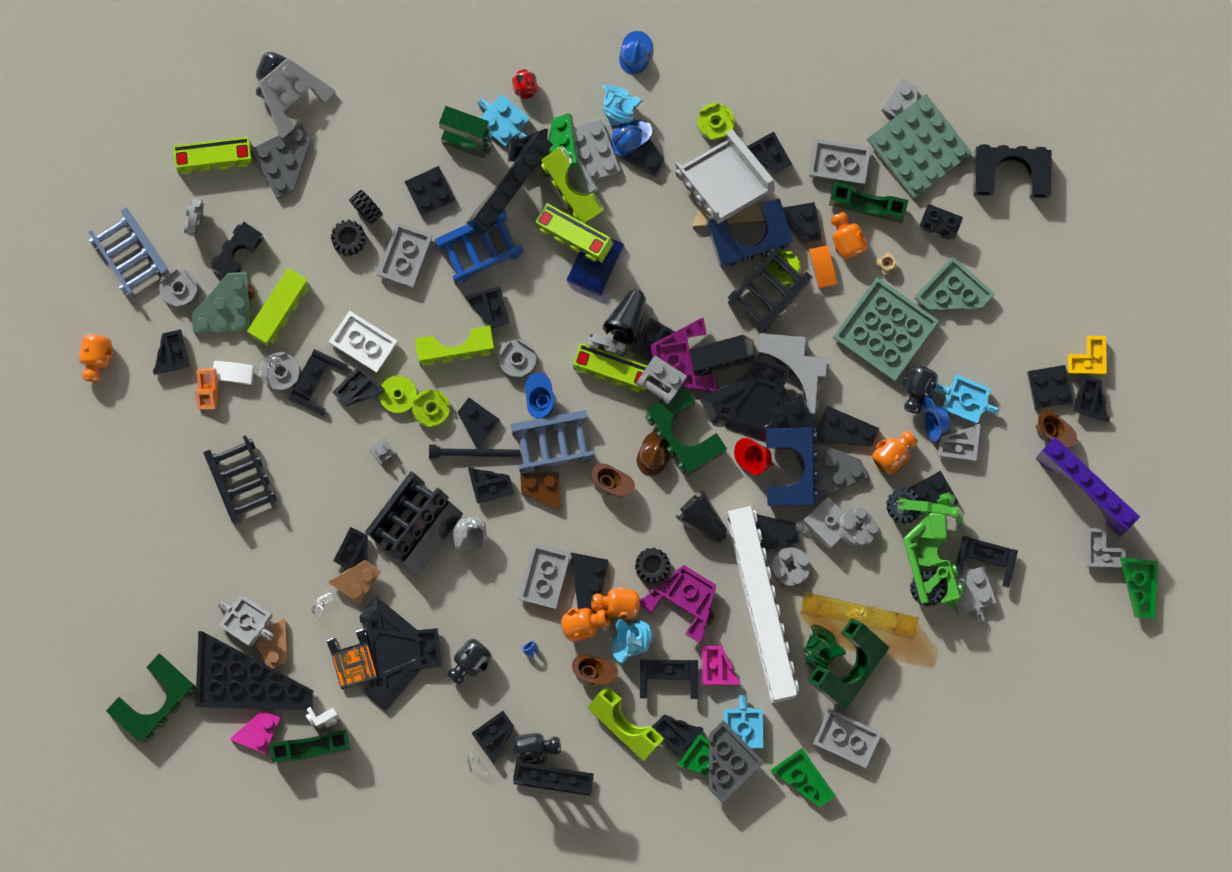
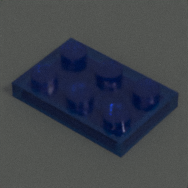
[566,238,624,296]

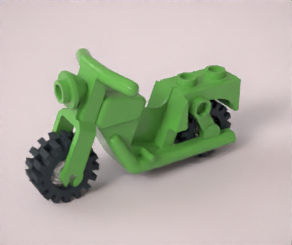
[886,488,964,607]

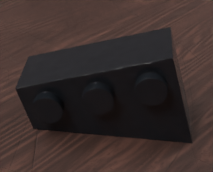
[689,335,756,375]

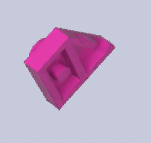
[701,646,740,685]
[230,710,281,754]

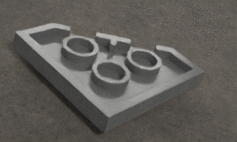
[251,124,311,199]
[793,443,868,498]
[709,720,764,804]

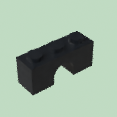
[211,221,264,278]

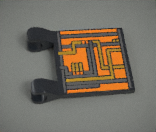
[327,629,379,690]

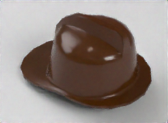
[1035,410,1077,448]
[636,431,670,476]
[591,463,635,497]
[572,654,618,686]

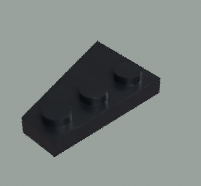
[816,406,880,447]
[571,552,609,614]

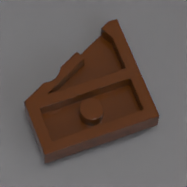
[520,472,560,510]

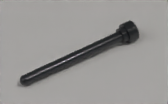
[429,444,521,460]

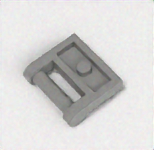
[636,355,687,405]

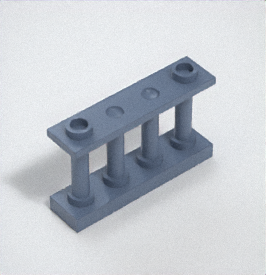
[88,207,168,298]
[510,410,595,473]

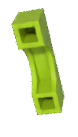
[541,145,604,223]
[415,326,494,366]
[587,685,664,761]

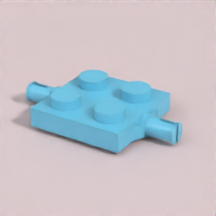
[477,94,530,147]
[935,374,998,425]
[723,695,763,749]

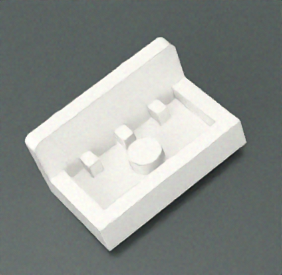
[306,708,339,729]

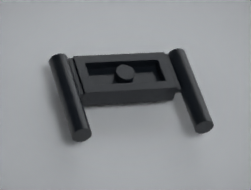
[289,349,349,416]
[956,536,1018,588]
[640,659,698,699]

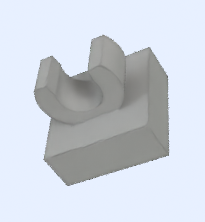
[370,438,397,465]

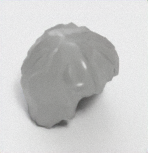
[452,516,487,551]

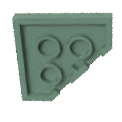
[914,256,995,311]
[192,272,251,333]

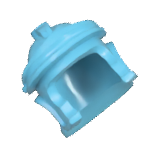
[602,85,643,126]
[610,618,653,664]

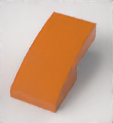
[809,245,837,288]
[195,368,218,410]

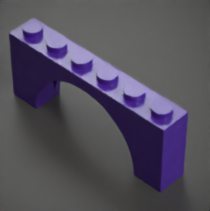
[1036,437,1140,537]

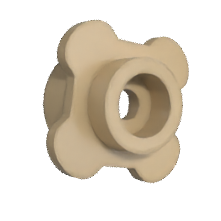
[876,253,898,275]

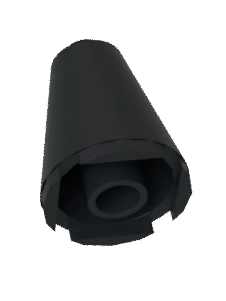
[603,290,646,344]
[675,490,728,543]

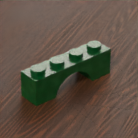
[829,182,908,223]
[269,729,351,765]

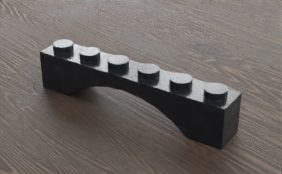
[466,132,553,235]

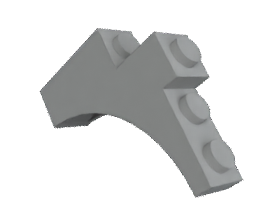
[757,333,830,417]

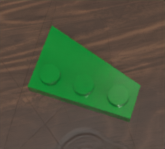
[543,113,579,177]
[1120,557,1158,619]
[677,734,709,776]
[770,748,836,807]

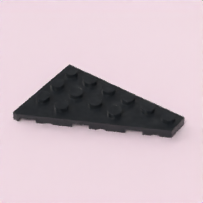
[195,631,314,710]

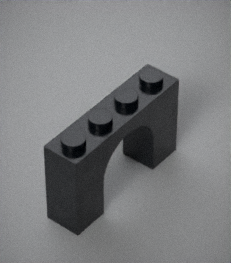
[973,144,1052,198]

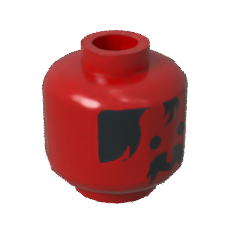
[512,69,538,99]

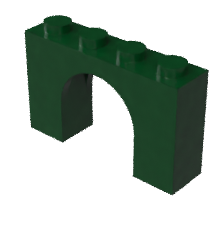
[439,106,493,158]
[645,385,727,477]
[808,618,890,710]
[106,653,196,744]

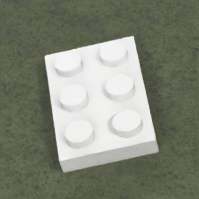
[329,311,398,373]

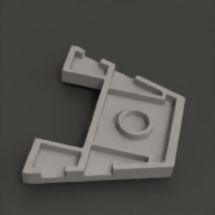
[258,58,336,138]

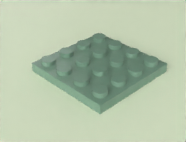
[867,94,972,199]
[833,277,939,382]

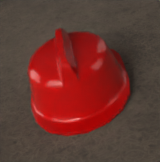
[734,438,774,475]

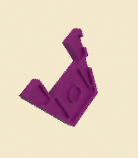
[650,318,717,392]
[640,565,717,644]

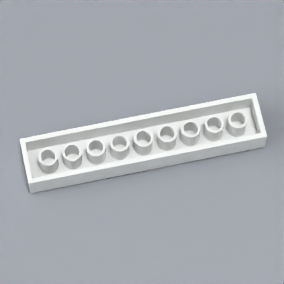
[726,506,799,704]

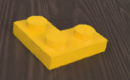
[1067,336,1107,375]

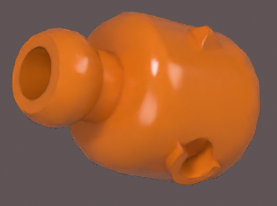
[831,212,868,260]
[79,334,113,383]
[872,431,918,475]
[591,587,640,620]
[561,608,610,642]

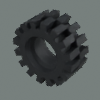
[349,189,383,225]
[331,219,366,256]
[635,547,670,584]

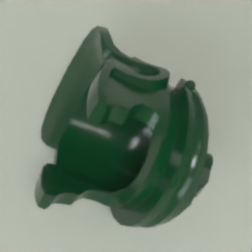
[803,624,846,670]

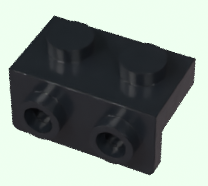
[919,204,963,240]

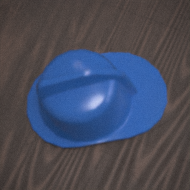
[619,31,652,74]
[611,120,652,156]
[525,373,557,418]
[921,397,950,441]

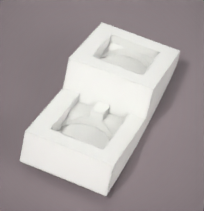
[213,361,255,385]

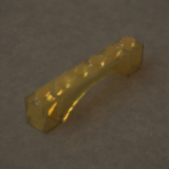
[799,592,919,639]

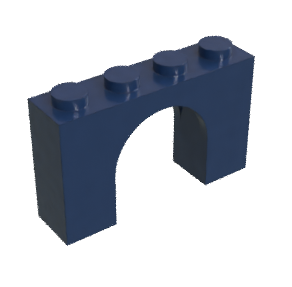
[706,198,793,268]
[766,427,819,507]

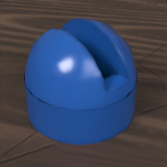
[522,641,539,658]

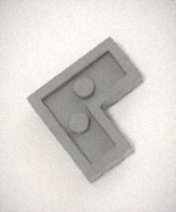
[1086,528,1126,568]

